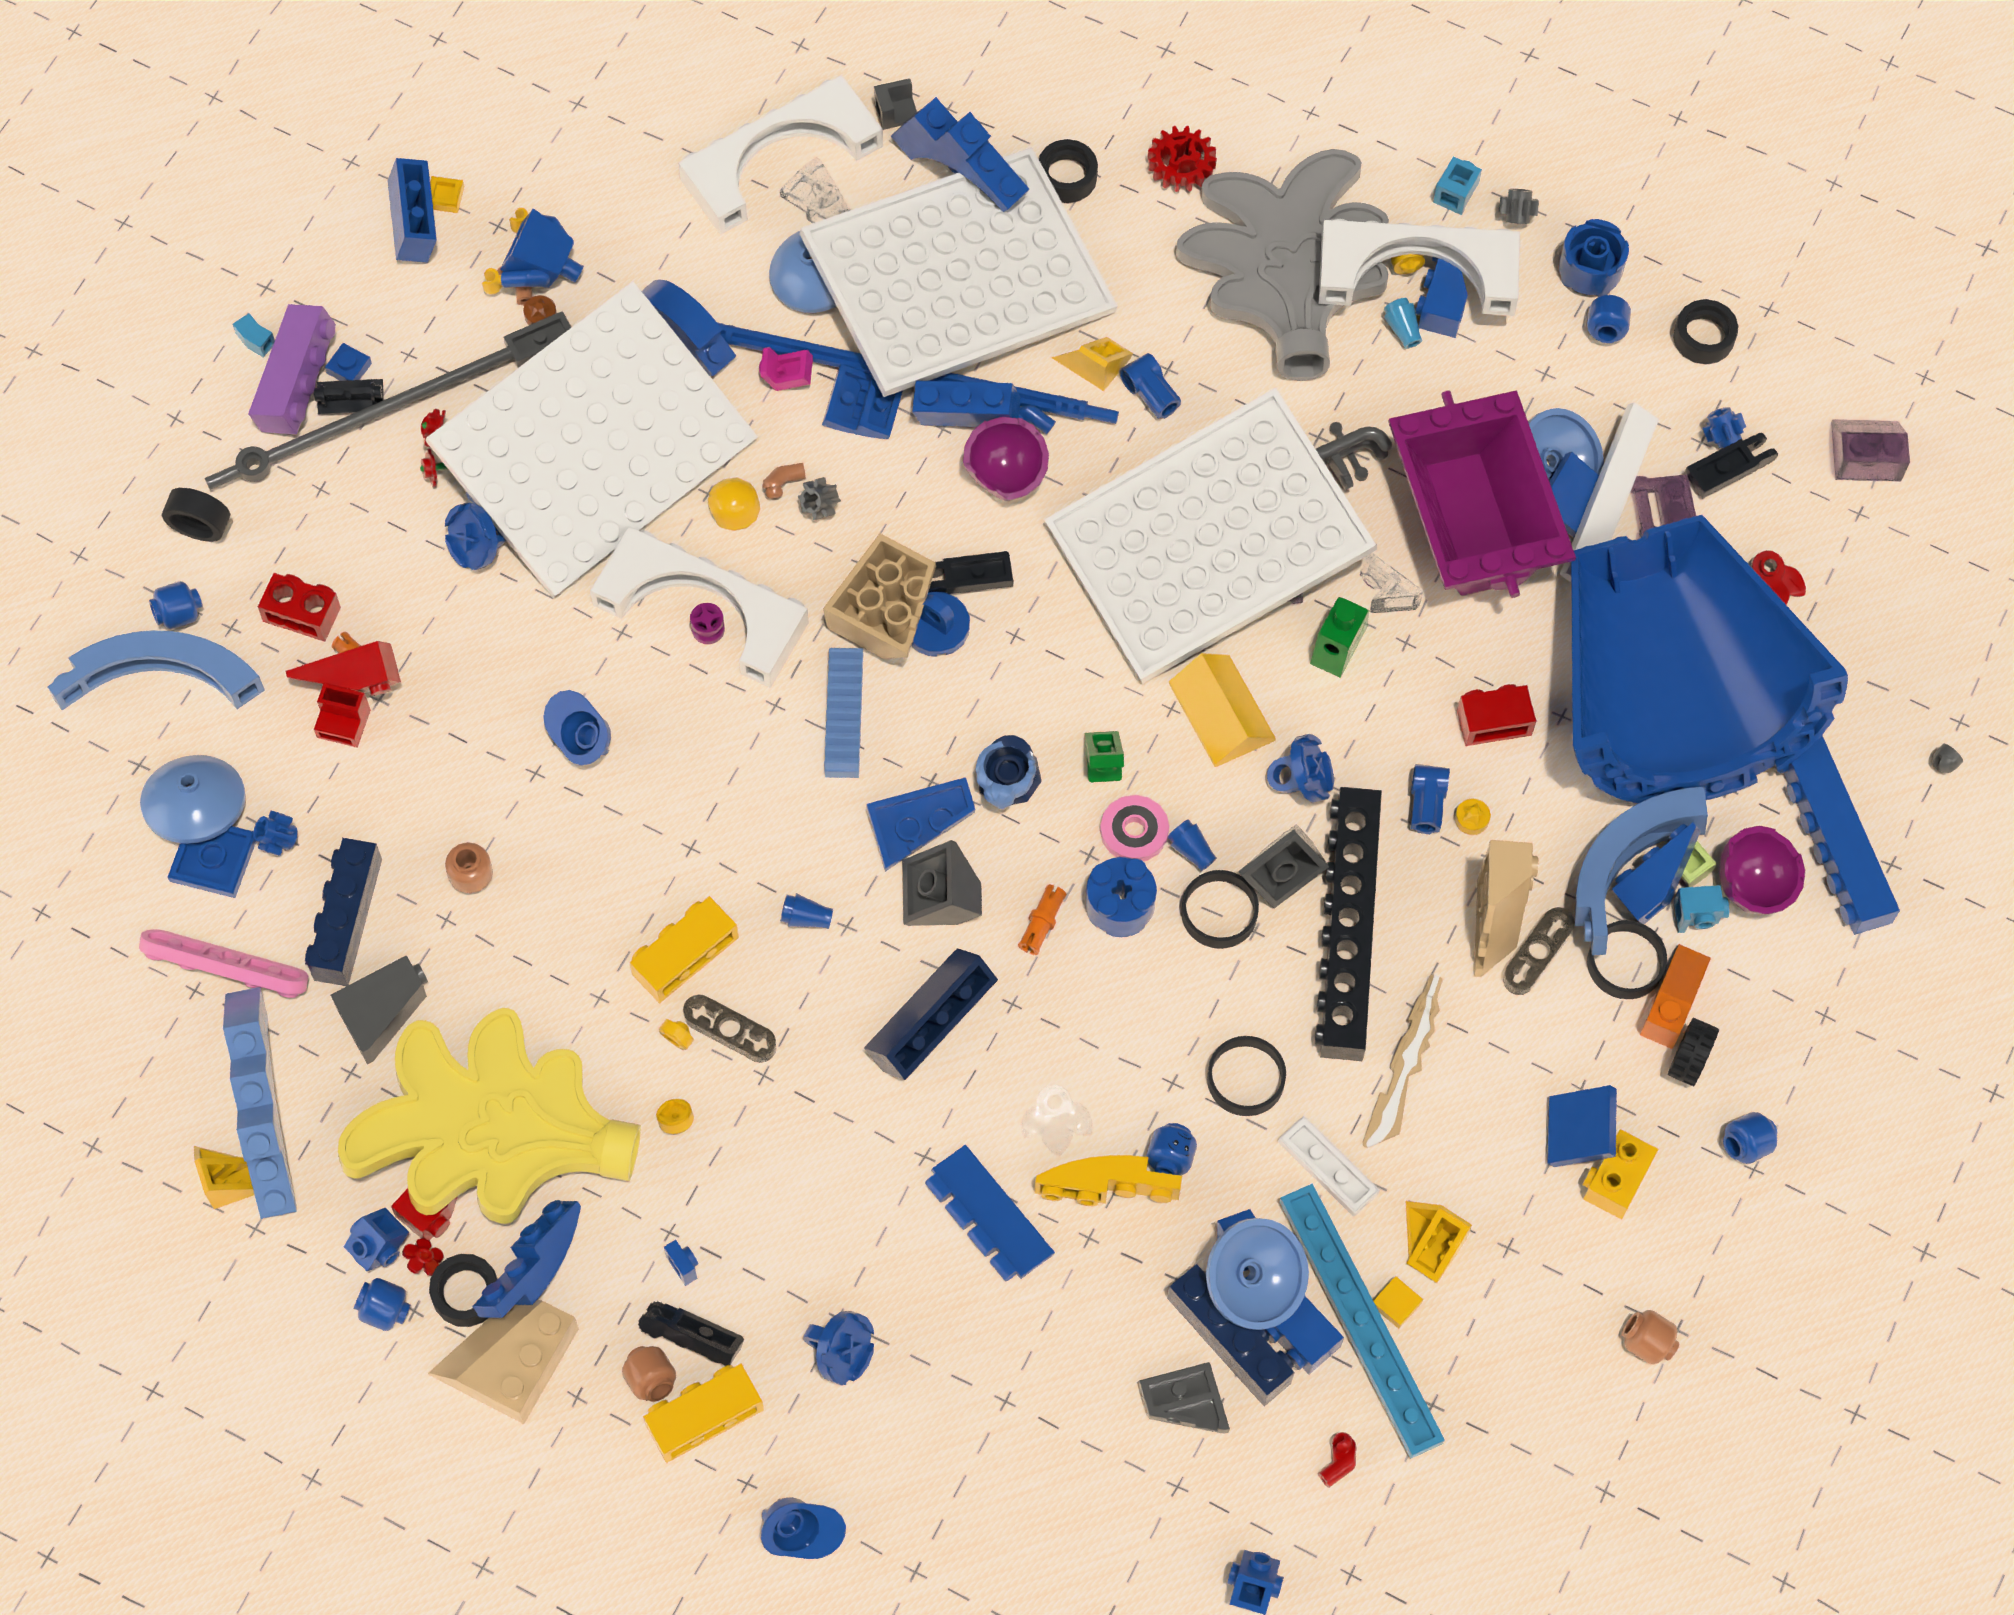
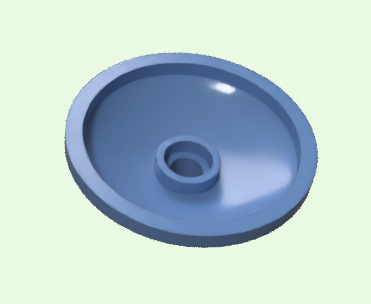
[769,231,836,313]
[1528,408,1604,481]
[140,755,246,844]
[1206,1218,1309,1330]

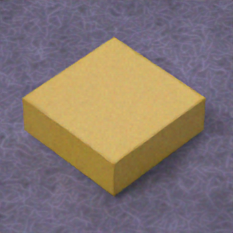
[430,176,465,213]
[1374,1276,1424,1329]

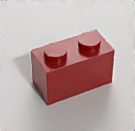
[1457,684,1537,746]

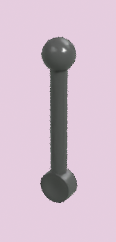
[1330,422,1368,481]

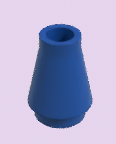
[1168,819,1217,871]
[780,893,833,929]

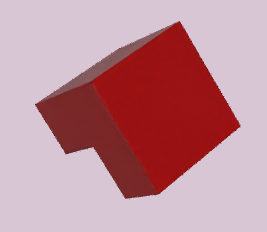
[313,683,371,748]

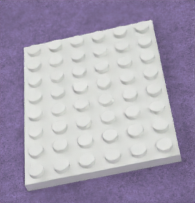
[800,147,1118,397]
[425,281,758,598]
[1044,387,1377,684]

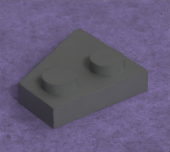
[1139,1362,1230,1434]

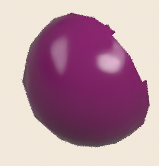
[963,417,1049,501]
[1720,825,1806,914]

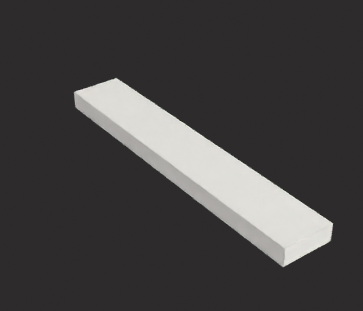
[1560,402,1659,582]

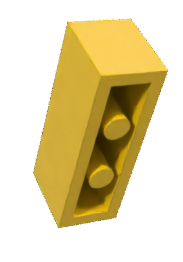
[629,896,739,1004]
[643,1363,764,1463]

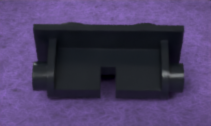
[314,379,384,415]

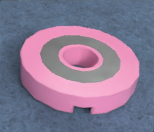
[1100,795,1169,861]

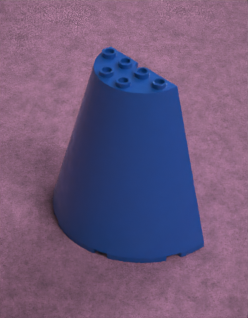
[1571,515,1848,803]

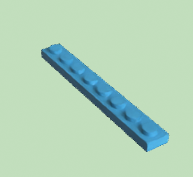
[1279,1183,1445,1459]

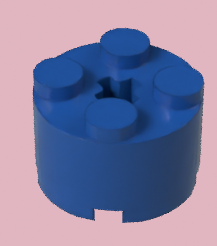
[1559,219,1629,296]
[1086,857,1157,938]

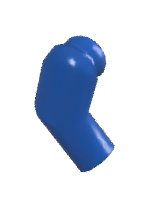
[1019,405,1056,435]

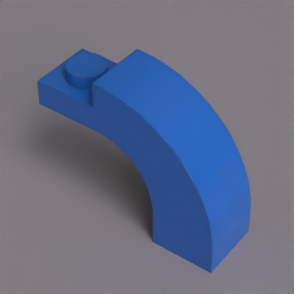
[642,279,736,376]

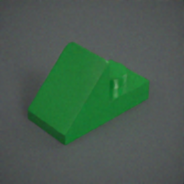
[1085,731,1124,783]

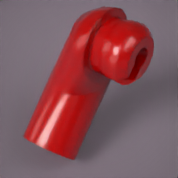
[1318,1432,1357,1488]

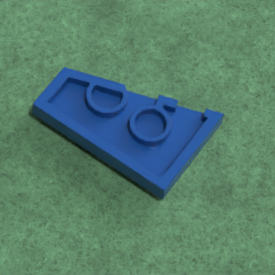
[866,777,976,872]

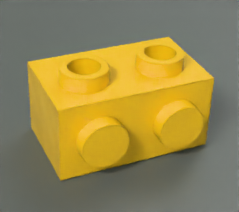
[1583,1129,1659,1220]

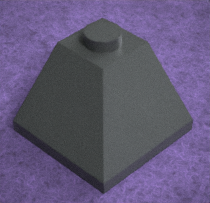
[1239,824,1329,909]
[902,840,982,926]

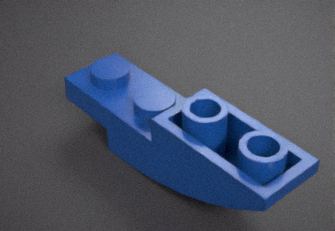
[472,1200,581,1318]

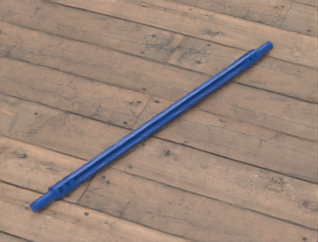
[717,322,1119,424]

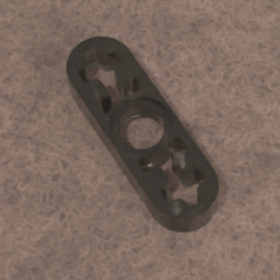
[1503,907,1575,995]
[683,994,777,1063]

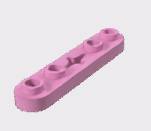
[139,929,309,998]

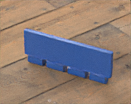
[925,1144,1055,1282]

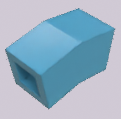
[232,313,275,358]

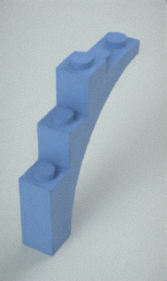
[223,987,297,1219]

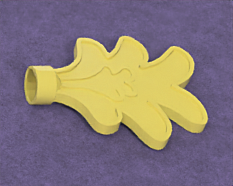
[338,1008,641,1224]

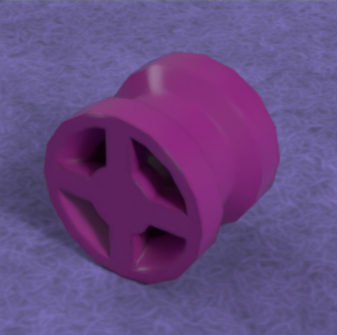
[690,603,725,645]

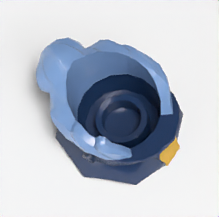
[975,735,1042,810]

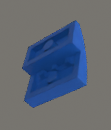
[822,364,903,439]

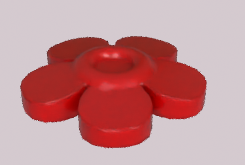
[402,1238,444,1276]

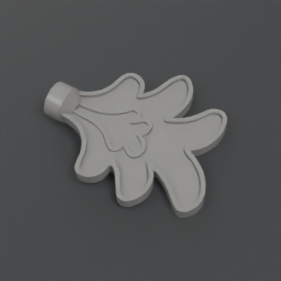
[1176,149,1389,381]

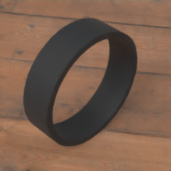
[1181,870,1259,949]
[1587,920,1667,1000]
[1207,1036,1286,1116]

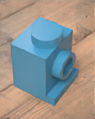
[1433,156,1482,215]
[1673,885,1729,933]

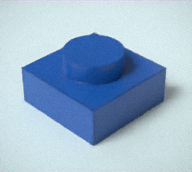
[325,343,372,381]
[664,1239,699,1286]

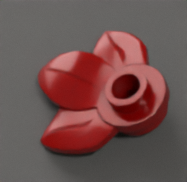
[1751,550,1806,605]

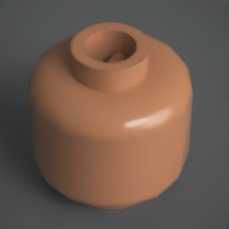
[445,842,493,893]
[1622,1310,1680,1365]
[622,1346,676,1402]

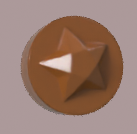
[523,295,557,325]

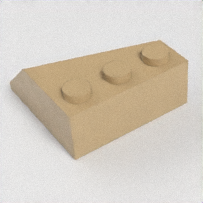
[823,533,936,659]
[1474,840,1539,977]
[428,1300,579,1424]

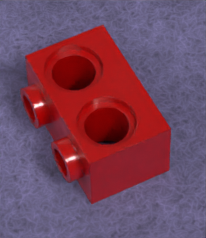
[257,573,341,642]

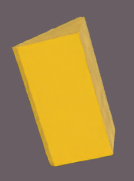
[1169,653,1276,767]

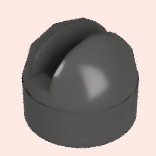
[1932,743,1963,774]

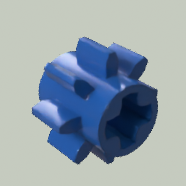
[1702,407,1747,448]
[253,810,297,856]

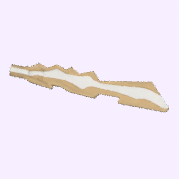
[1363,975,1443,1148]

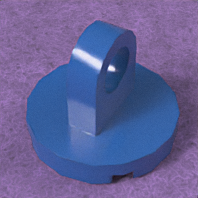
[444,503,506,570]
[912,592,970,657]
[1267,734,1334,803]
[803,1311,874,1385]

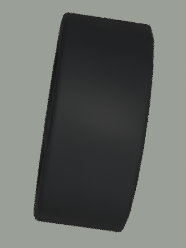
[1039,139,1098,203]
[1673,299,1739,365]
[161,487,231,542]
[429,1254,498,1327]

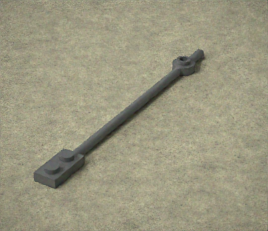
[204,311,571,490]

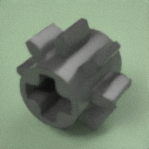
[1499,188,1539,224]
[798,477,841,520]

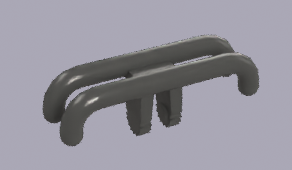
[1316,426,1392,490]

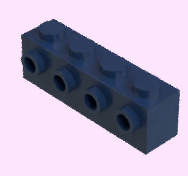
[305,837,382,986]
[864,948,998,1080]
[1167,1264,1295,1407]

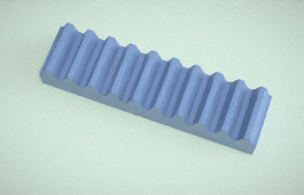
[824,648,864,778]

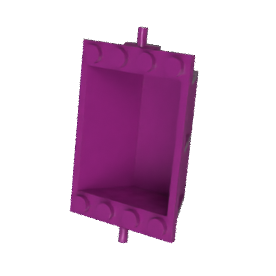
[1388,390,1576,598]

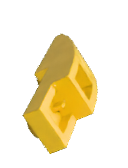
[1035,1155,1182,1206]

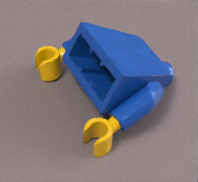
[482,207,584,294]

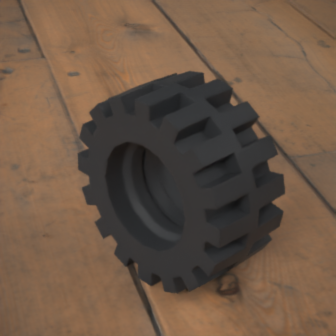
[1667,1017,1719,1086]

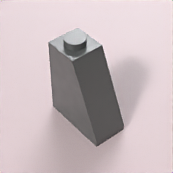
[330,955,428,1065]

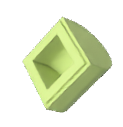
[1681,841,1716,887]

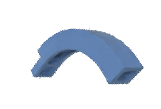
[47,630,265,711]
[1575,787,1708,955]

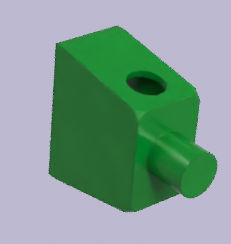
[1310,597,1369,678]

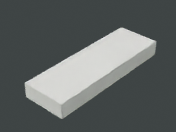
[1278,1116,1380,1217]

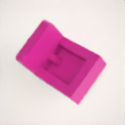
[759,347,813,391]

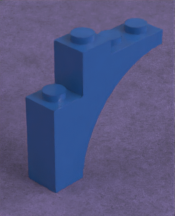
[891,97,1029,212]

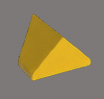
[1051,337,1133,391]
[194,1146,255,1209]
[1405,1201,1472,1283]

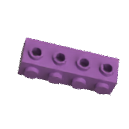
[248,304,336,435]

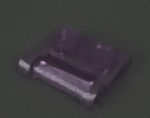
[1630,474,1696,538]

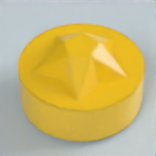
[1391,254,1425,274]
[1455,799,1491,835]
[659,1019,694,1050]
[656,1099,694,1134]

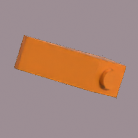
[1640,944,1711,1049]

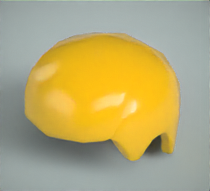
[708,477,760,531]

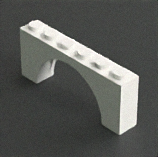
[678,75,883,235]
[1319,219,1520,316]
[590,526,809,688]

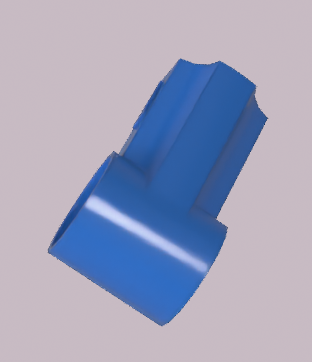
[1119,353,1181,419]
[1410,764,1450,835]

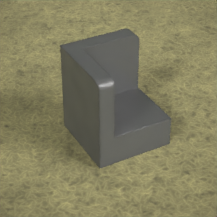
[874,78,917,130]

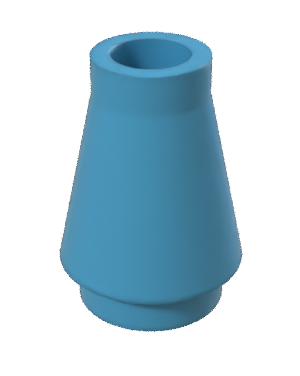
[1384,298,1423,349]

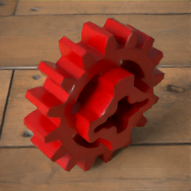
[1147,126,1217,192]

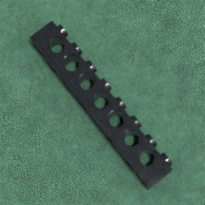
[1315,787,1382,1062]

